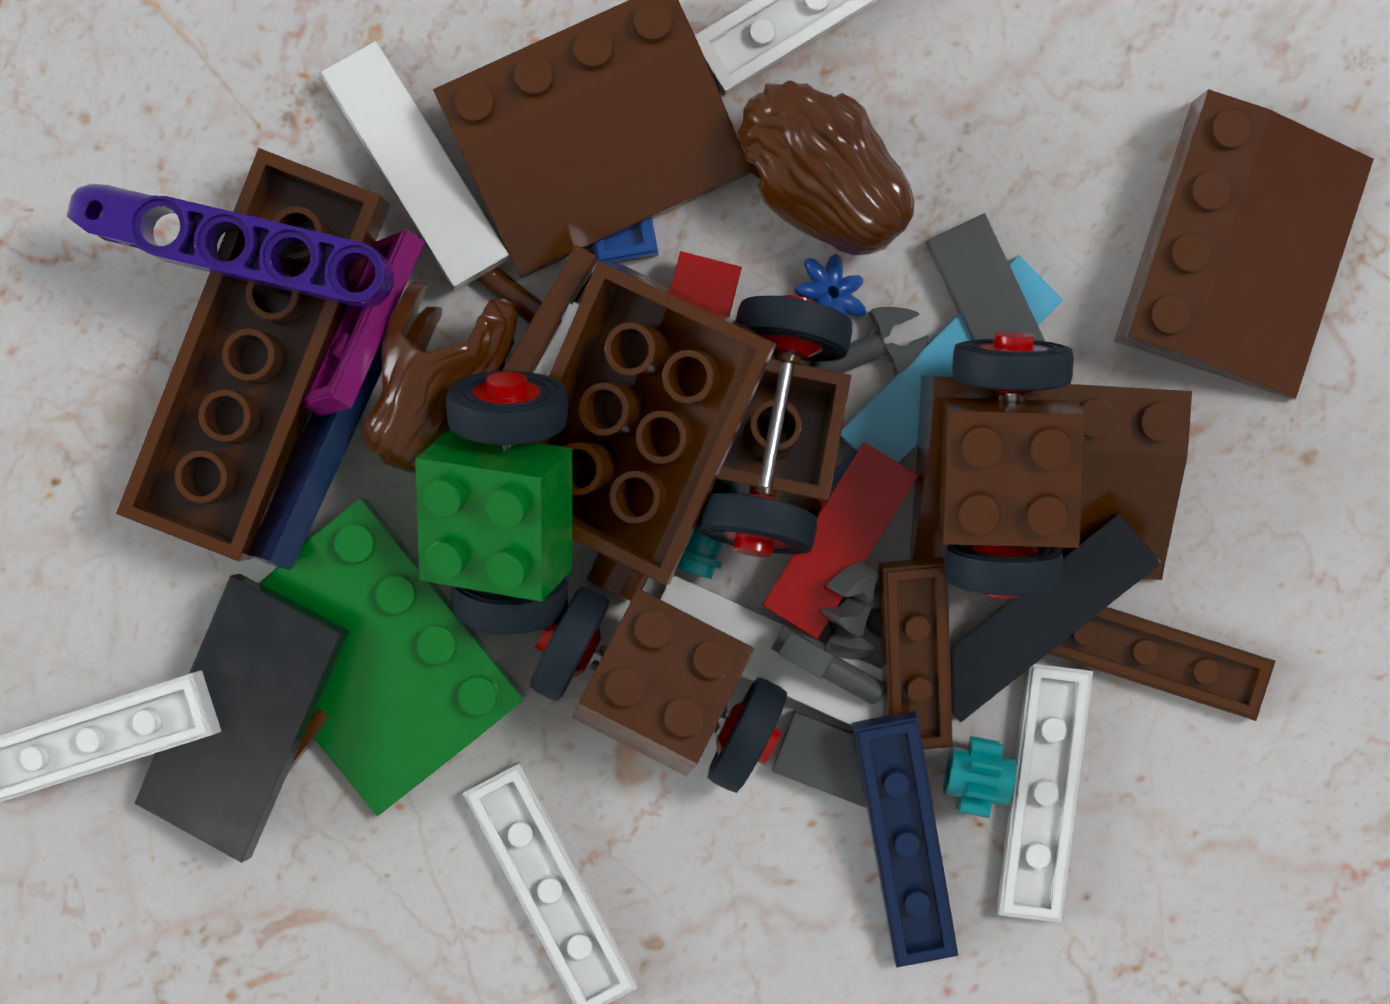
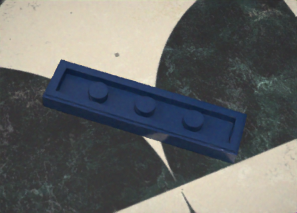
[248,333,385,570]
[852,711,959,968]

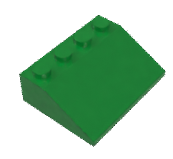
[259,498,526,817]

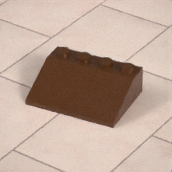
[433,0,752,278]
[1114,89,1374,400]
[535,261,777,585]
[910,376,1192,580]

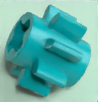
[943,736,1017,818]

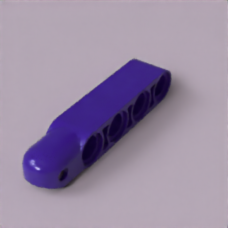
[67,184,394,308]

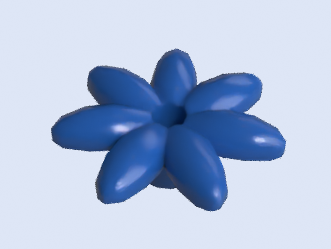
[794,254,866,317]

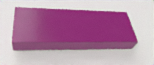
[302,230,425,417]

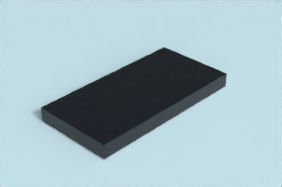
[134,574,349,863]

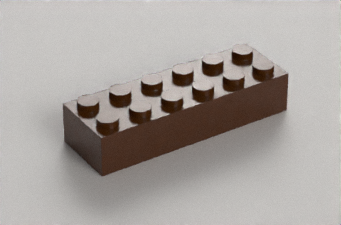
[116,148,390,561]

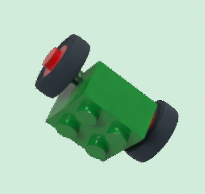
[415,371,572,634]

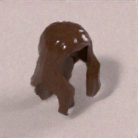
[737,80,915,256]
[362,282,517,473]

